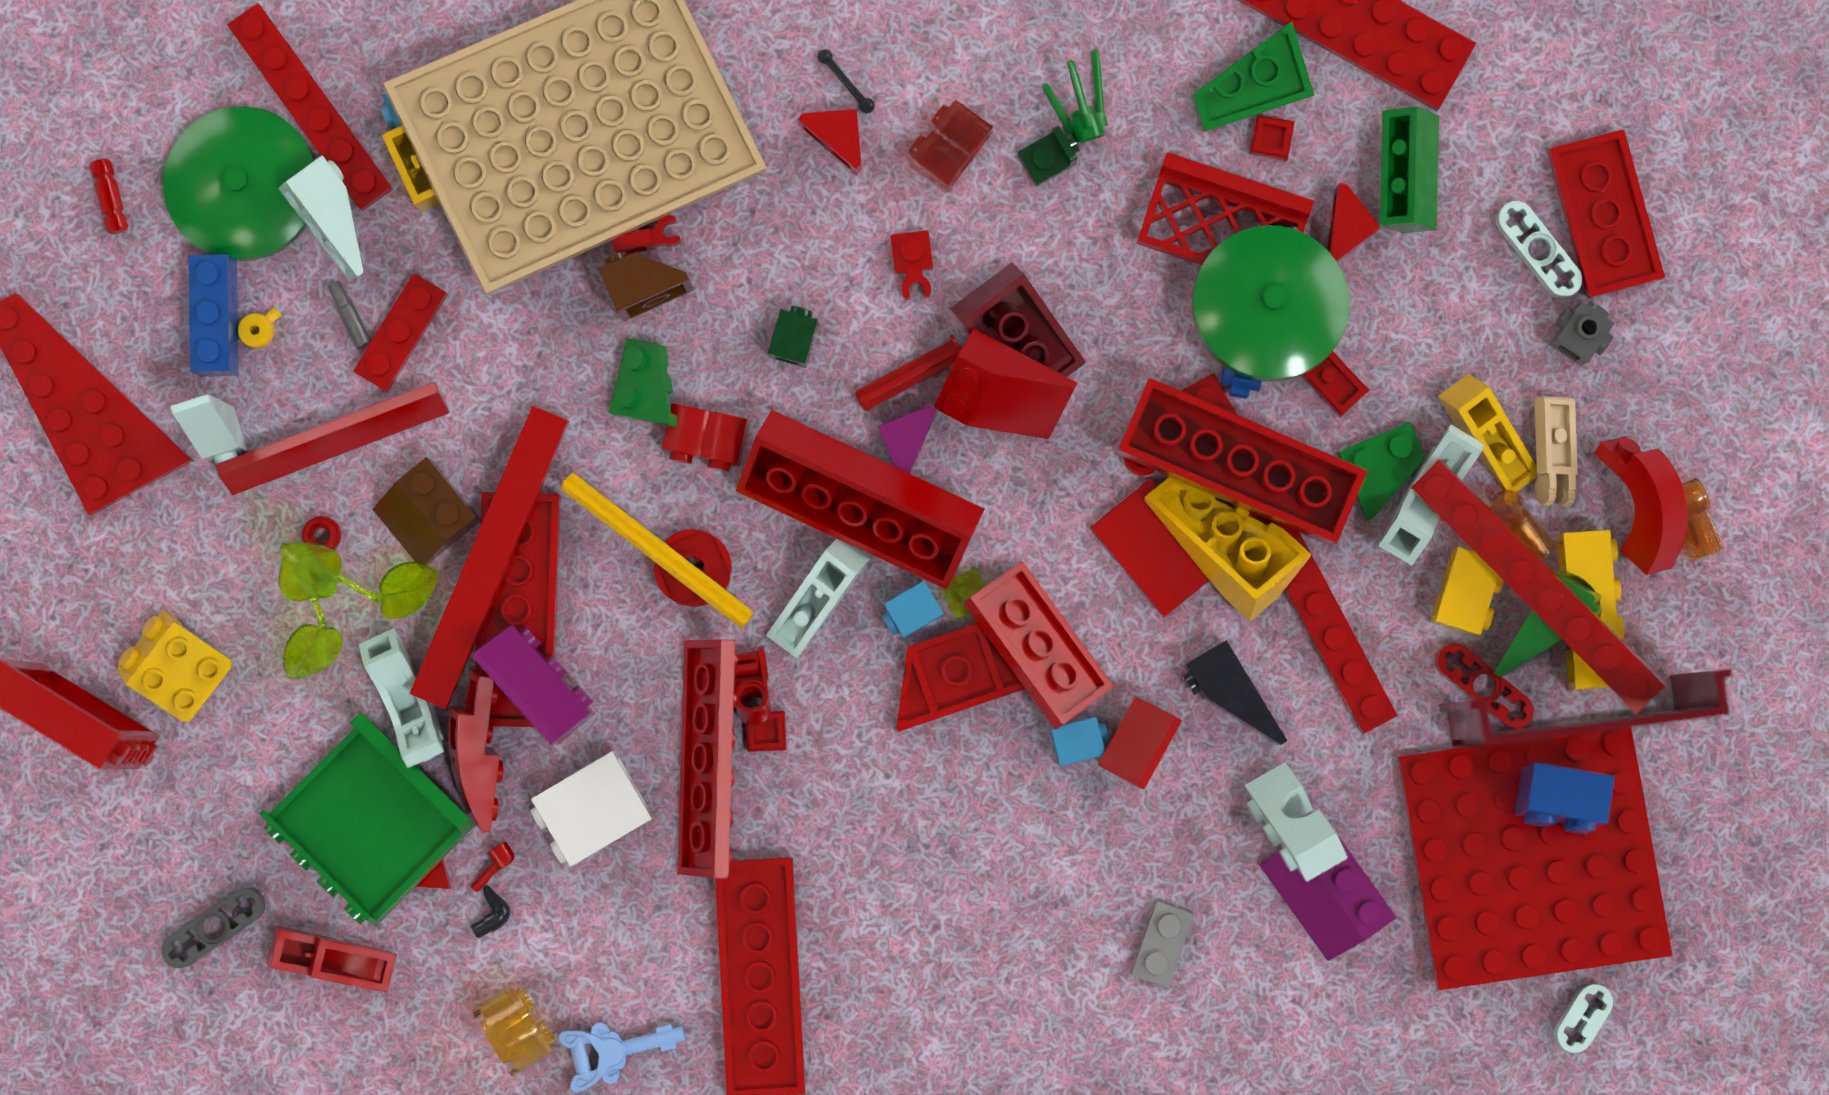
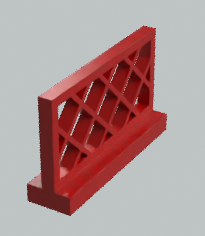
[1136,152,1314,265]

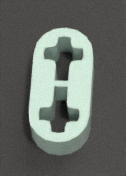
[1554,983,1613,1053]

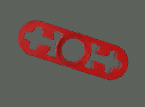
[1435,643,1534,728]

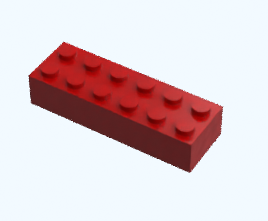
[1116,377,1368,546]
[735,409,985,590]

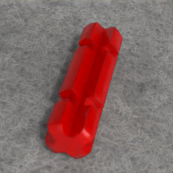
[89,158,129,234]

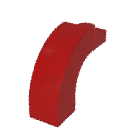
[1594,437,1688,575]

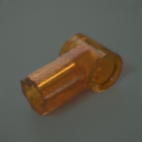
[1682,478,1724,561]
[1489,489,1556,560]

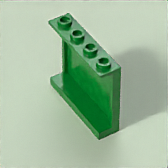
[259,712,476,927]

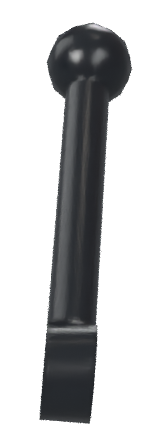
[817,49,875,114]

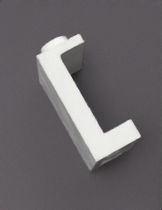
[530,751,655,867]

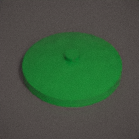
[163,106,315,261]
[1192,225,1349,382]

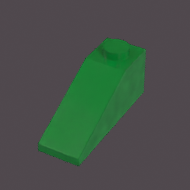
[1494,572,1602,677]

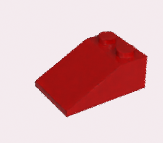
[934,328,1078,439]

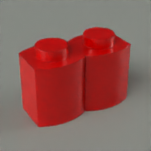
[662,403,750,472]

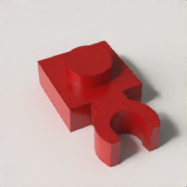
[890,230,933,300]

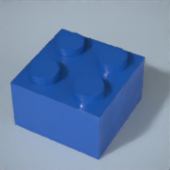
[1514,762,1615,834]

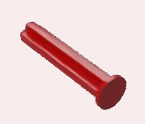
[855,334,961,411]

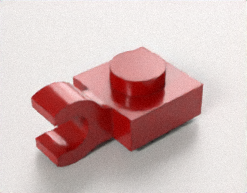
[612,215,681,255]

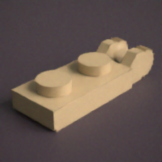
[1534,396,1578,507]

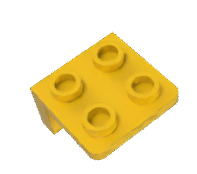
[116,608,232,722]

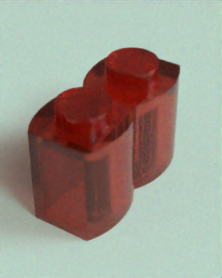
[908,100,993,193]

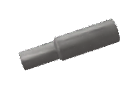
[328,281,372,350]

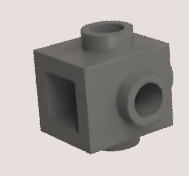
[1549,301,1615,366]

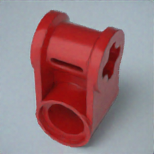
[734,646,771,725]

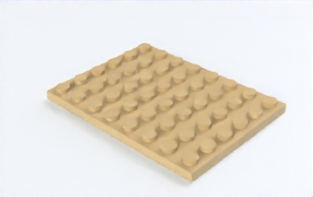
[383,0,767,296]

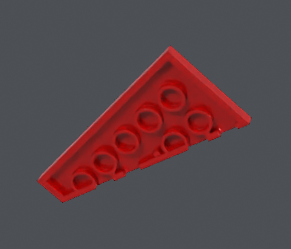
[0,293,194,515]

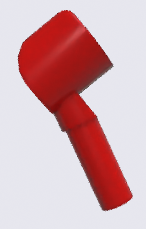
[471,842,515,892]

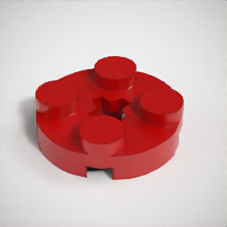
[654,529,732,607]

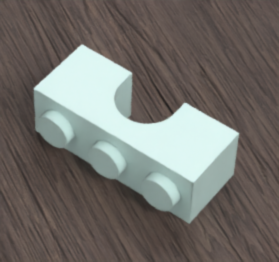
[1245,762,1348,882]

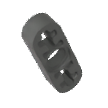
[162,888,265,968]

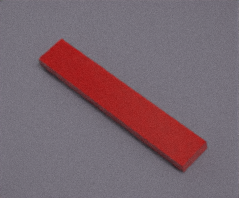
[216,382,450,496]

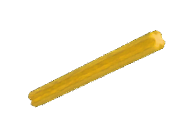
[561,473,754,628]

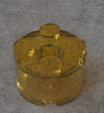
[471,984,556,1077]

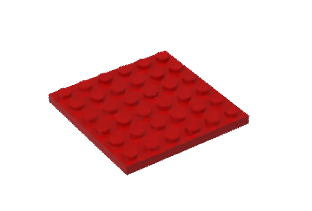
[1398,727,1673,991]

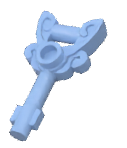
[558,1022,686,1093]

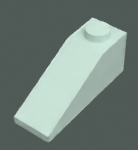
[278,155,363,282]
[170,394,247,465]
[766,539,871,659]

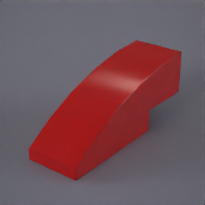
[266,925,397,993]

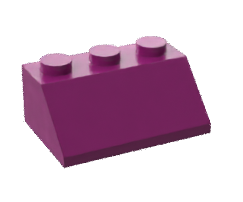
[471,625,595,745]
[1259,824,1397,961]

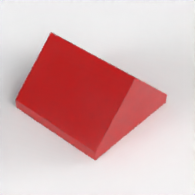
[1098,696,1182,790]

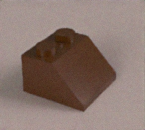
[598,251,694,322]
[372,457,481,569]

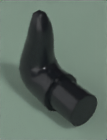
[471,885,510,939]

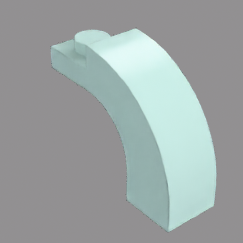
[1378,425,1485,566]
[359,628,444,768]

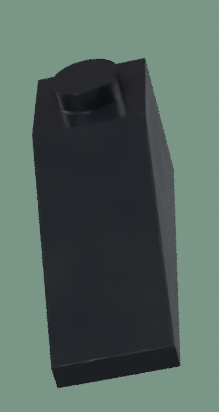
[1182,640,1288,745]

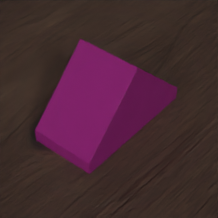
[878,406,937,473]

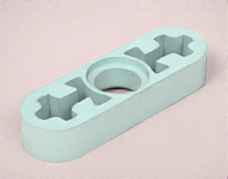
[1496,201,1582,299]

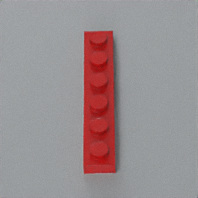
[227,3,393,212]

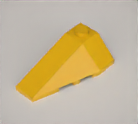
[1144,477,1311,622]

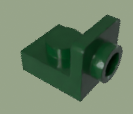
[1017,125,1080,187]

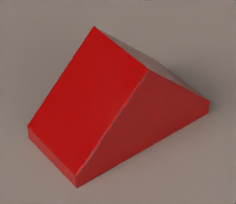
[797,109,862,175]
[1327,183,1381,262]

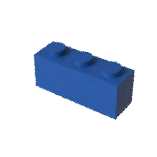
[189,254,239,377]

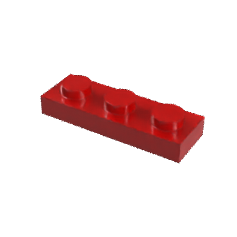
[353,273,448,393]

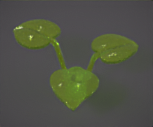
[278,543,438,680]

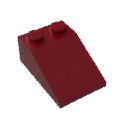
[950,262,1086,377]

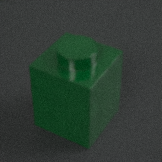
[768,306,819,368]

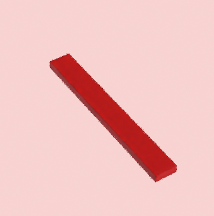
[409,406,569,709]

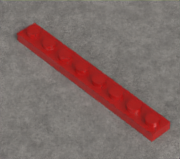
[1411,459,1667,714]

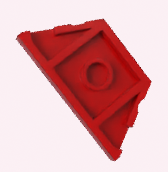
[896,623,1025,732]

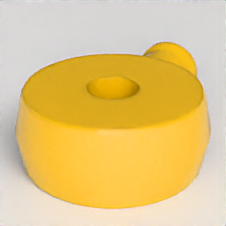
[238,307,282,349]

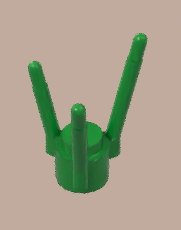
[1042,49,1108,144]

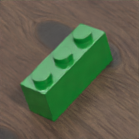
[1380,107,1439,233]

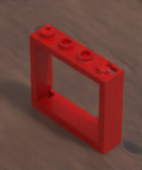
[0,659,160,770]

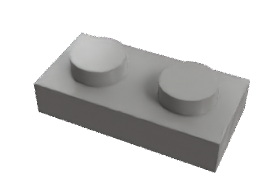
[1131,900,1194,988]

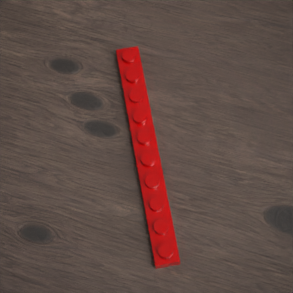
[1180,373,1398,734]

